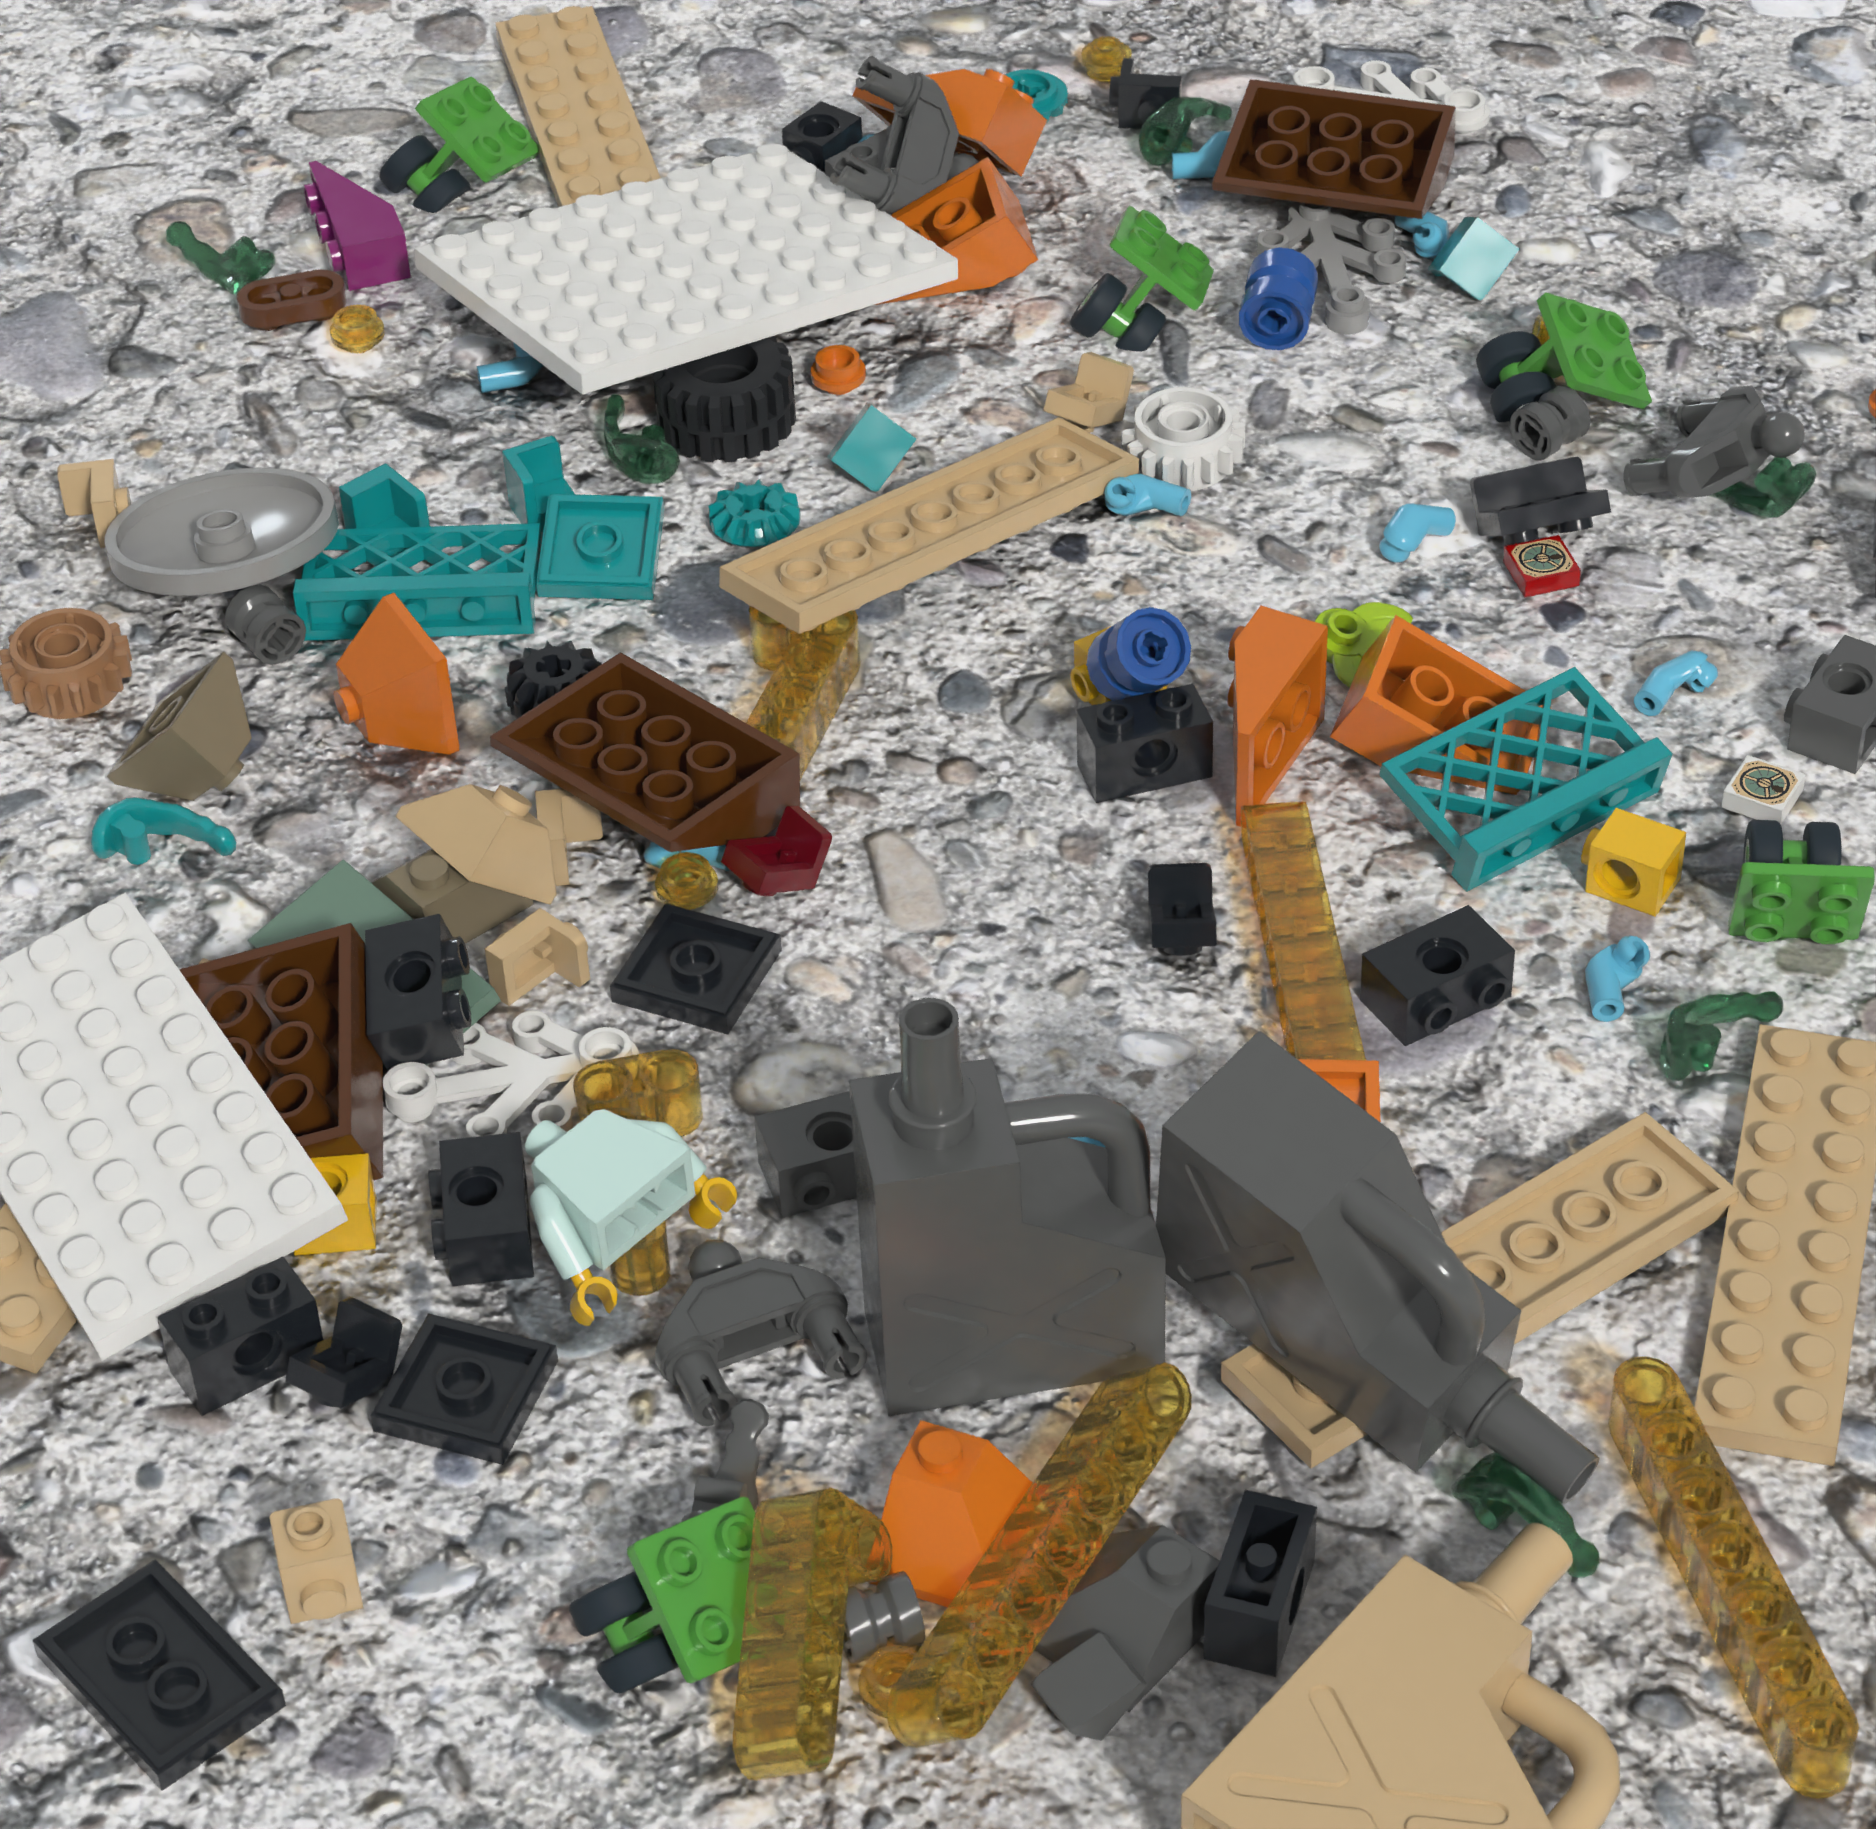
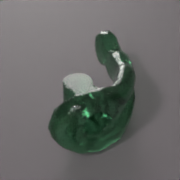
[1138,97,1232,166]
[165,221,276,294]
[604,394,680,484]
[1712,457,1816,518]
[1659,991,1784,1081]
[1451,1452,1600,1579]

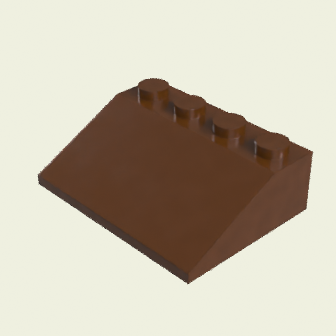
[1212,79,1456,219]
[490,652,800,852]
[179,923,383,1181]

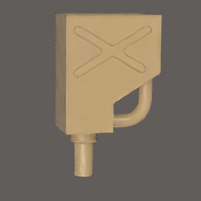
[1181,1523,1620,1829]

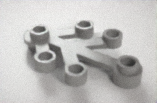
[1257,202,1406,335]

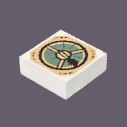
[1721,755,1806,825]

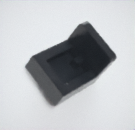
[1109,58,1182,131]
[1148,863,1217,956]
[285,1297,402,1409]

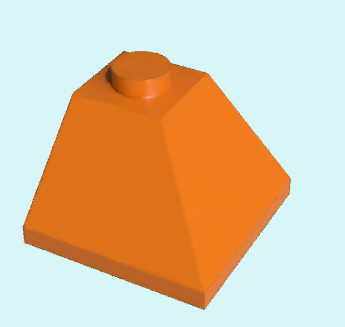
[333,593,460,755]
[867,1420,1058,1625]

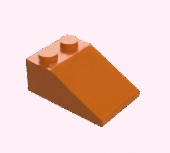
[852,69,1047,177]
[875,157,1038,305]
[1227,606,1328,829]
[1330,615,1551,795]

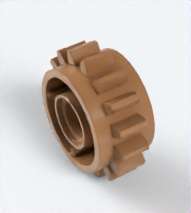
[0,608,132,719]

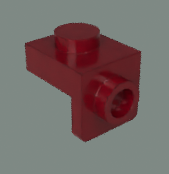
[721,806,832,896]

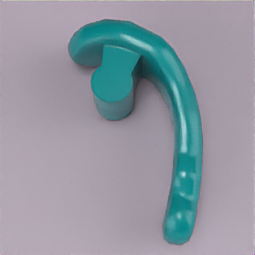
[91,797,236,865]

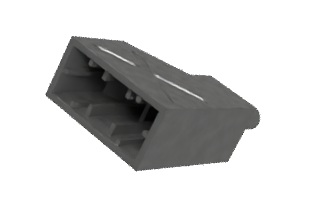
[849,998,1166,1416]
[1156,1030,1599,1504]

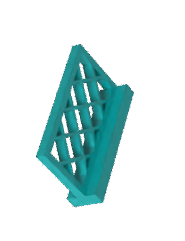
[293,523,542,641]
[1379,667,1673,892]

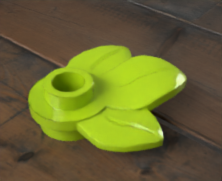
[1315,602,1413,688]

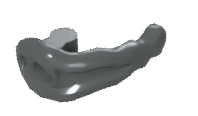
[681,1399,769,1522]

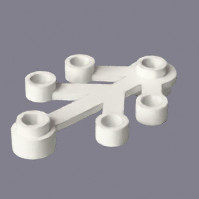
[1293,60,1490,135]
[383,1010,640,1138]

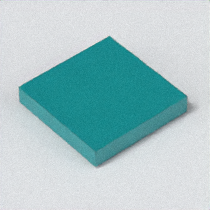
[536,494,665,600]

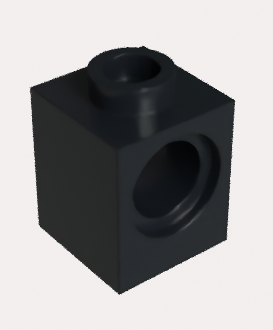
[782,101,862,174]

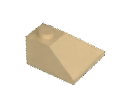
[395,784,557,905]

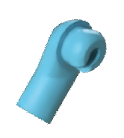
[477,343,544,393]
[1104,474,1191,516]
[1634,650,1718,716]

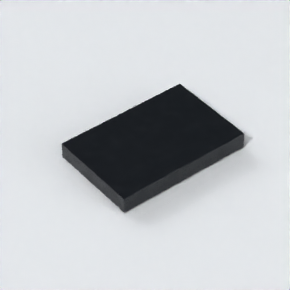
[32,1559,286,1791]

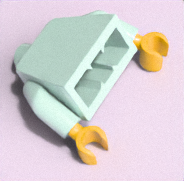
[525,1109,737,1326]

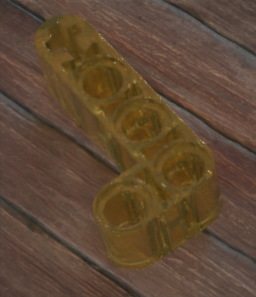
[746,606,861,780]
[573,1049,703,1296]
[733,1488,893,1781]

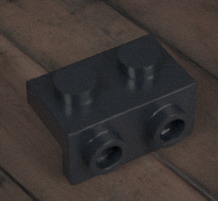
[1470,457,1611,545]

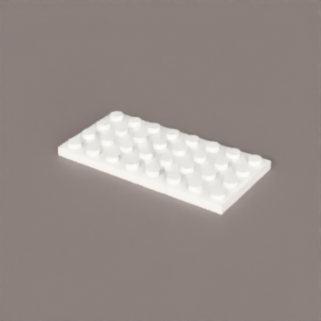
[0,892,348,1361]

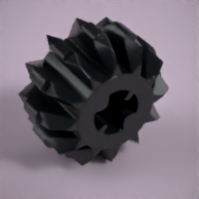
[505,640,602,719]

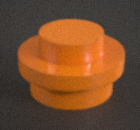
[811,345,866,395]

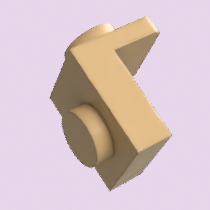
[1043,352,1134,433]
[57,459,131,548]
[535,789,603,886]
[484,908,590,1006]
[270,1498,364,1624]

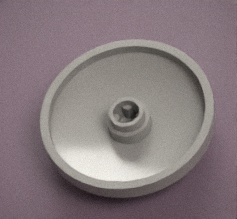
[105,468,339,596]

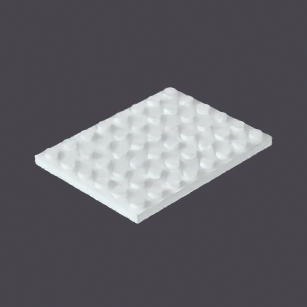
[414,144,958,395]

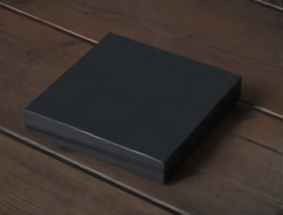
[610,903,782,1035]
[370,1313,558,1465]

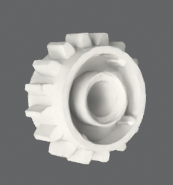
[1122,387,1245,491]

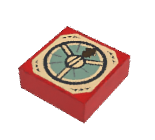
[1503,535,1581,597]

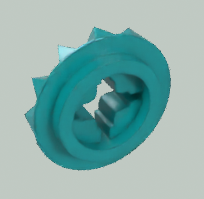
[1004,69,1068,123]
[709,479,801,547]

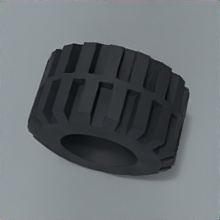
[653,336,796,462]

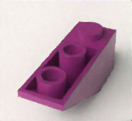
[303,161,411,291]

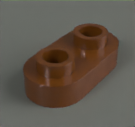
[237,270,347,331]

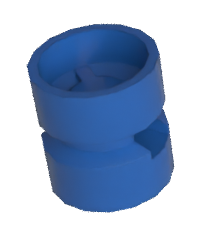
[1239,247,1318,350]
[1086,607,1191,701]

